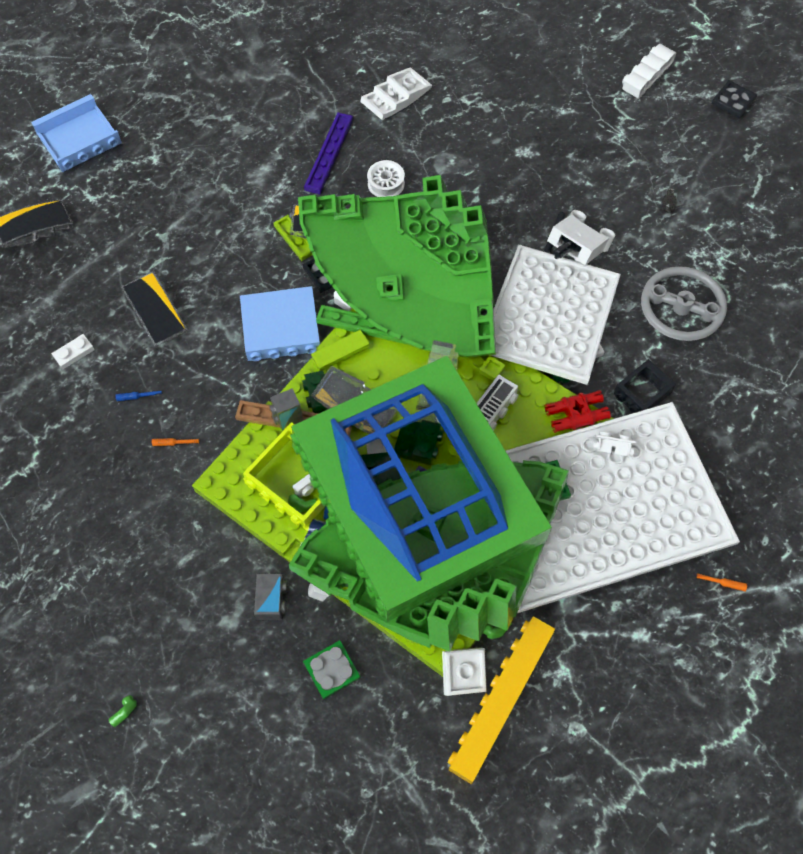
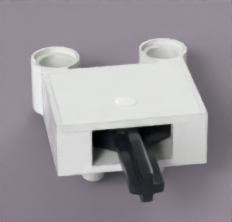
[547,210,615,265]

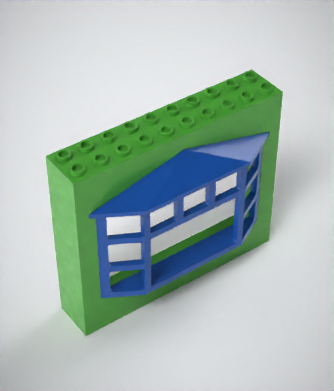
[290,356,552,622]

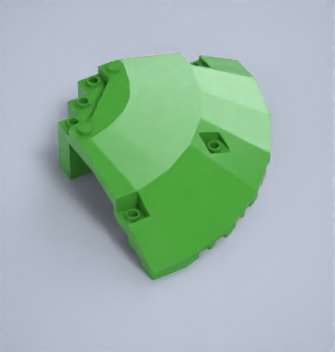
[298,175,496,358]
[289,460,569,652]

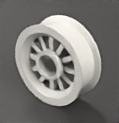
[367,160,405,197]

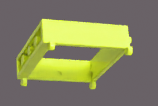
[243,422,325,531]

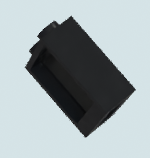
[613,359,676,414]

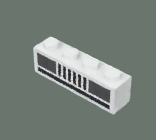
[477,375,519,431]

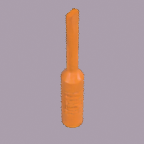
[152,438,199,446]
[696,573,747,592]

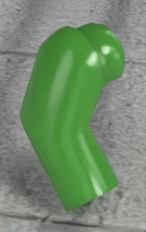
[288,494,316,513]
[483,623,512,639]
[109,695,137,727]

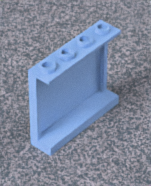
[31,94,122,172]
[240,286,320,361]

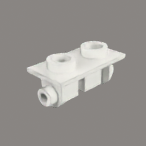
[593,432,636,457]

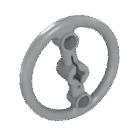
[641,267,727,341]

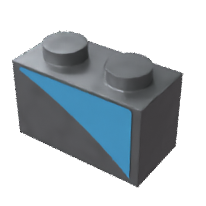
[269,388,304,431]
[254,574,287,620]

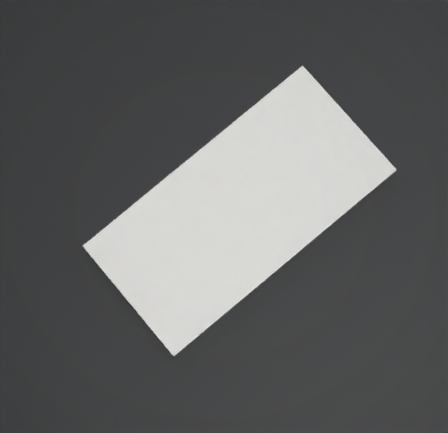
[506,402,740,613]

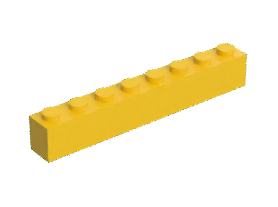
[447,616,555,784]

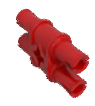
[544,390,611,433]

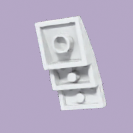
[361,67,432,120]

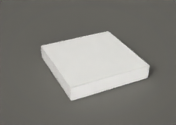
[442,647,487,696]

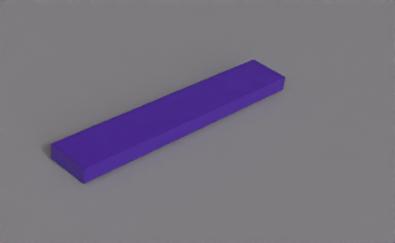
[304,112,353,194]

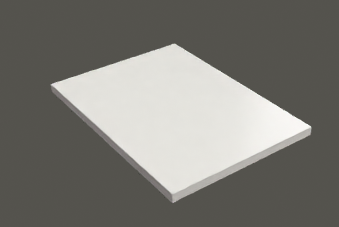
[491,245,621,385]

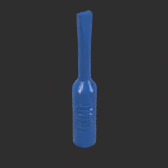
[115,391,162,401]

